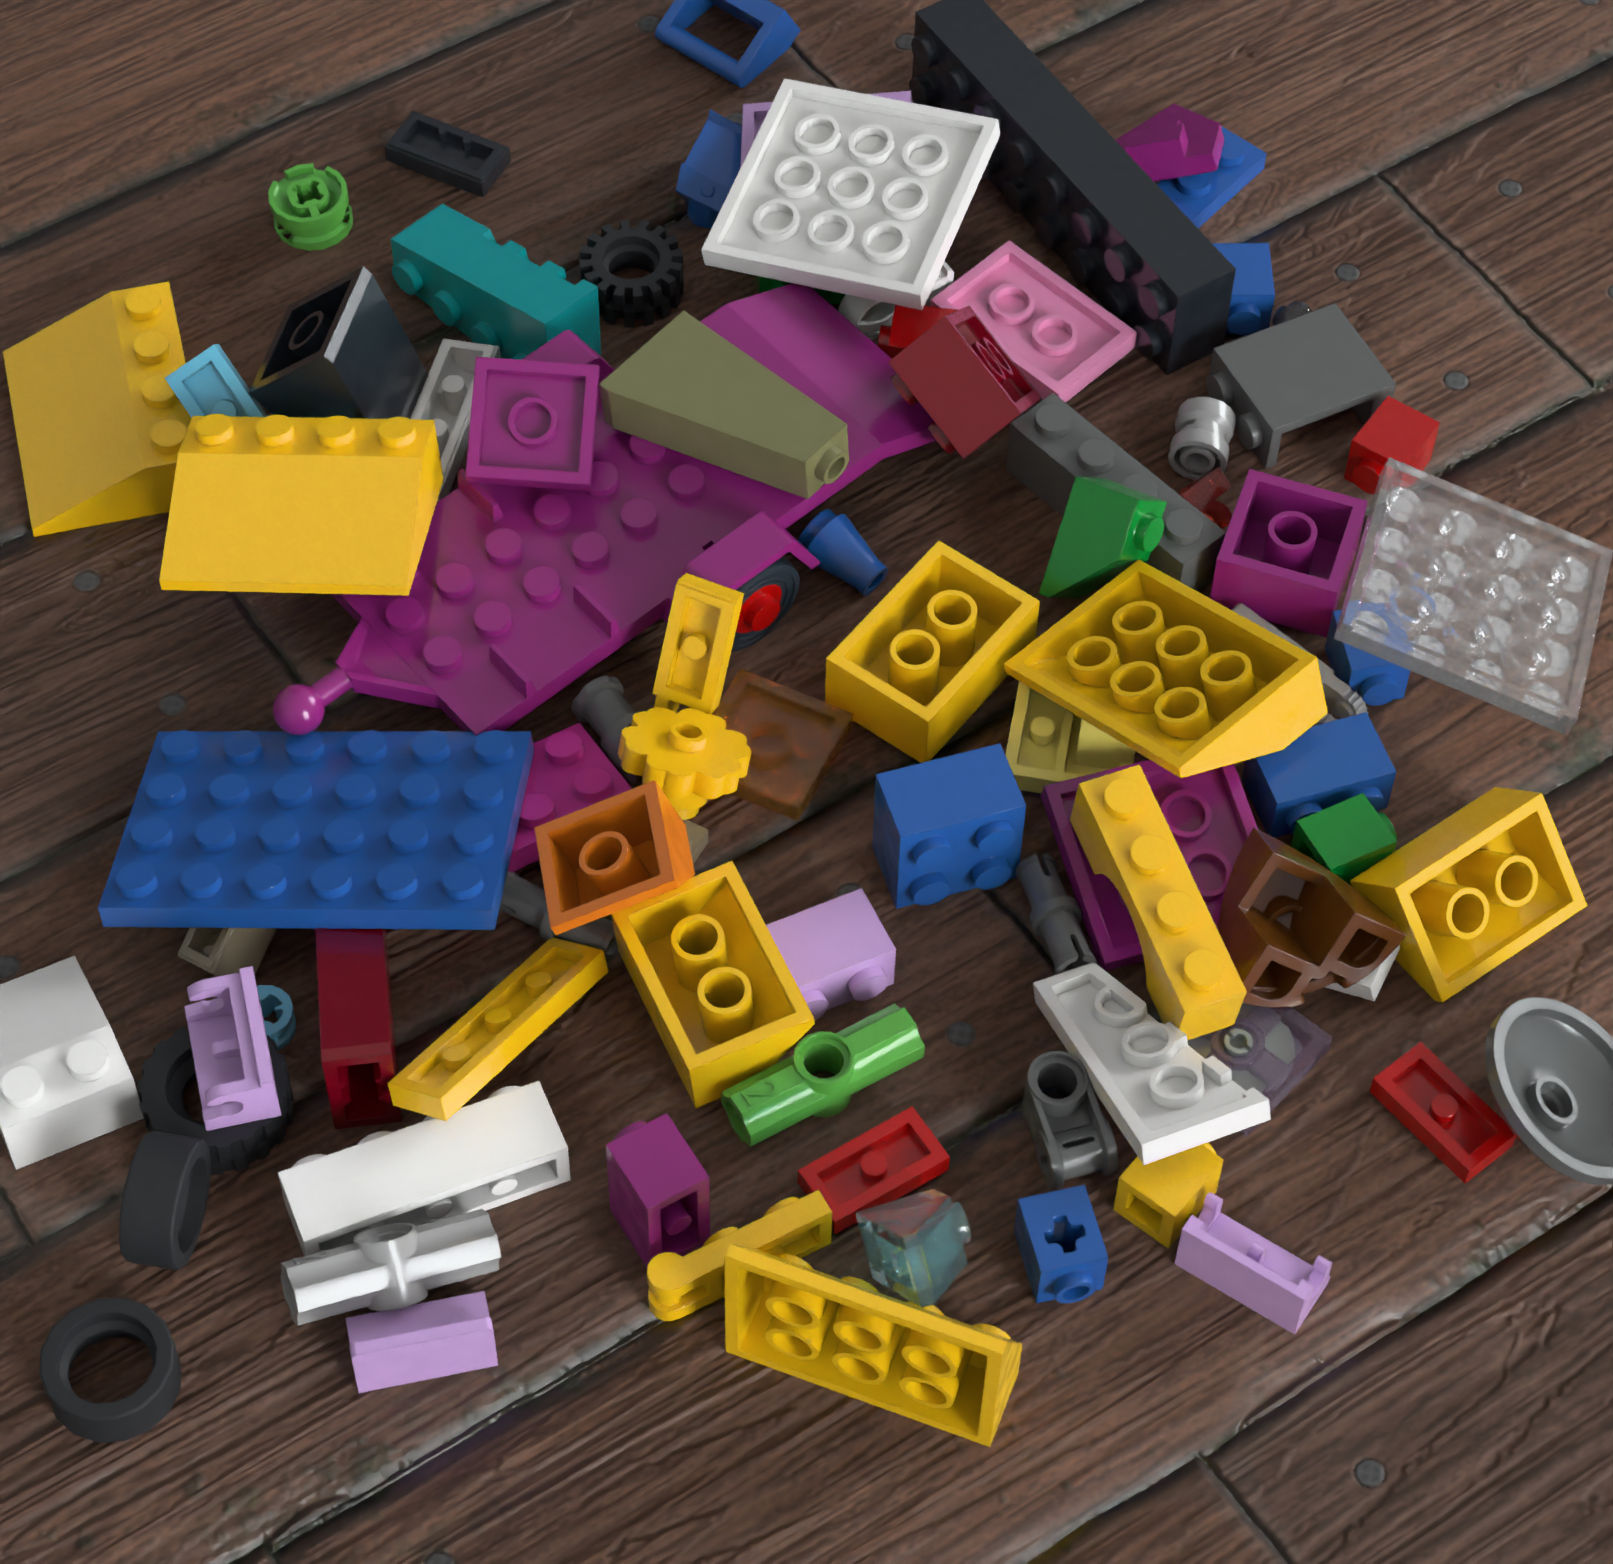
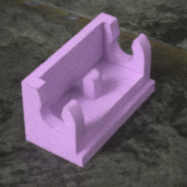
[184,966,281,1131]
[1174,1192,1332,1335]

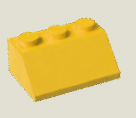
[1350,787,1587,1003]
[611,861,815,1108]

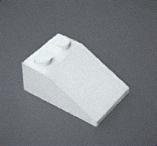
[0,956,143,1170]

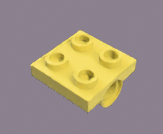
[1005,681,1135,793]

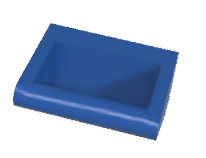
[655,0,801,88]

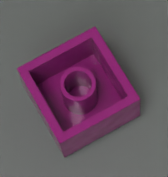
[1210,469,1368,638]

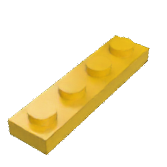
[387,937,608,1121]

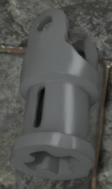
[571,675,641,784]

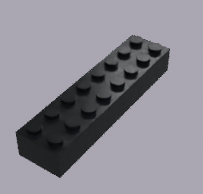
[909,0,1236,376]

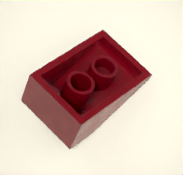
[888,306,1041,459]

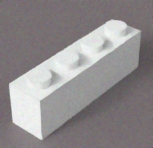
[278,1081,571,1256]

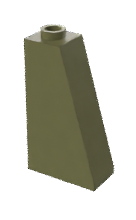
[599,310,849,499]

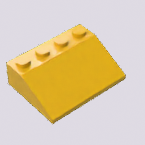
[3,282,192,537]
[159,414,444,596]
[1004,559,1328,778]
[724,1244,1022,1447]

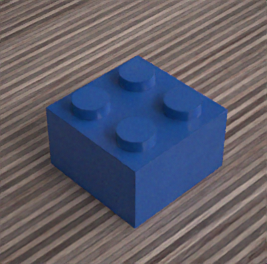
[872,743,1026,909]

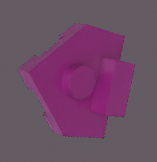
[1115,103,1225,181]

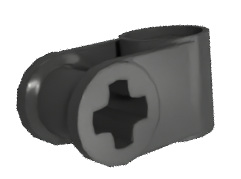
[1022,1051,1119,1190]

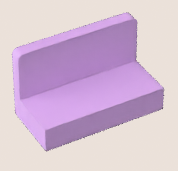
[346,1291,498,1393]

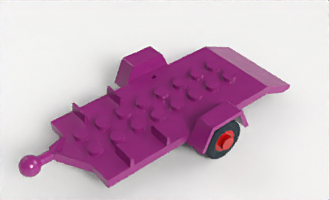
[273,283,936,736]

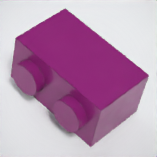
[606,1113,711,1267]

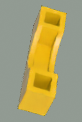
[1070,764,1247,1041]

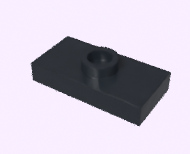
[384,111,511,198]

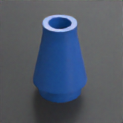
[798,509,888,596]

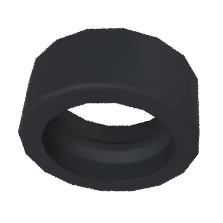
[119,1131,211,1270]
[39,1298,181,1443]

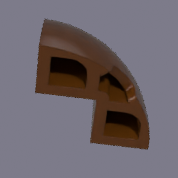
[1218,828,1406,1008]

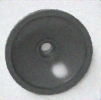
[1485,997,1613,1185]

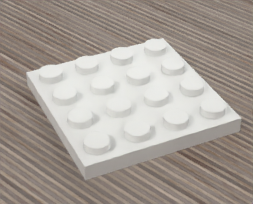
[701,79,1000,310]

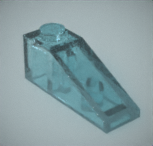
[855,1189,971,1308]

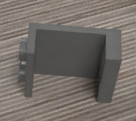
[1206,303,1396,468]

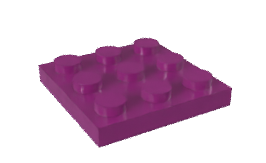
[1040,759,1258,971]

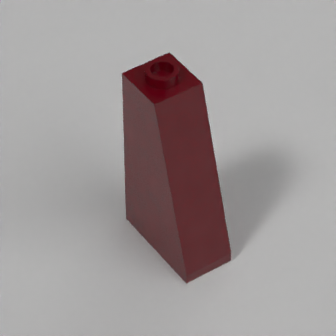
[315,929,403,1129]

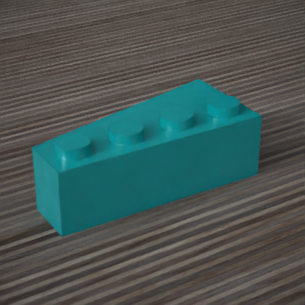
[391,204,601,360]

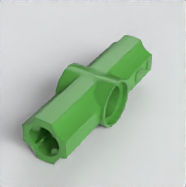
[721,1003,925,1147]

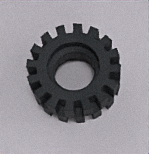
[579,220,684,328]

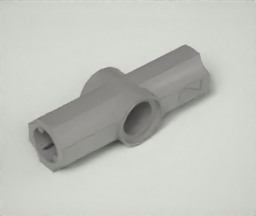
[280,1209,501,1326]

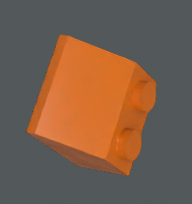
[534,780,695,935]

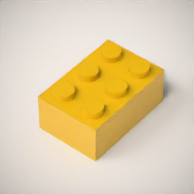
[825,540,1040,763]

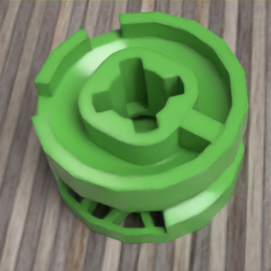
[268,163,353,251]

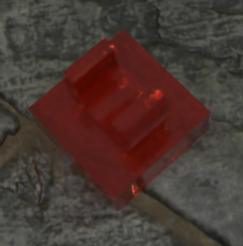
[1177,467,1232,529]

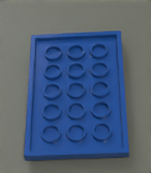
[98,730,534,930]

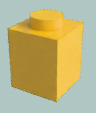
[1113,1142,1224,1249]

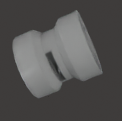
[1168,397,1236,481]

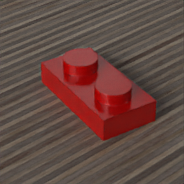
[1369,1042,1516,1184]
[797,1106,950,1235]

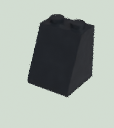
[248,266,428,419]

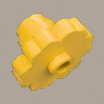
[618,707,752,820]

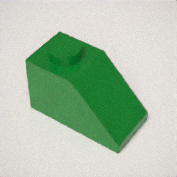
[1039,476,1167,599]

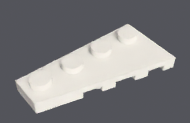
[1033,962,1271,1165]

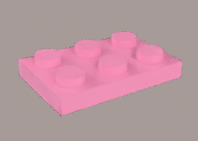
[930,240,1137,403]

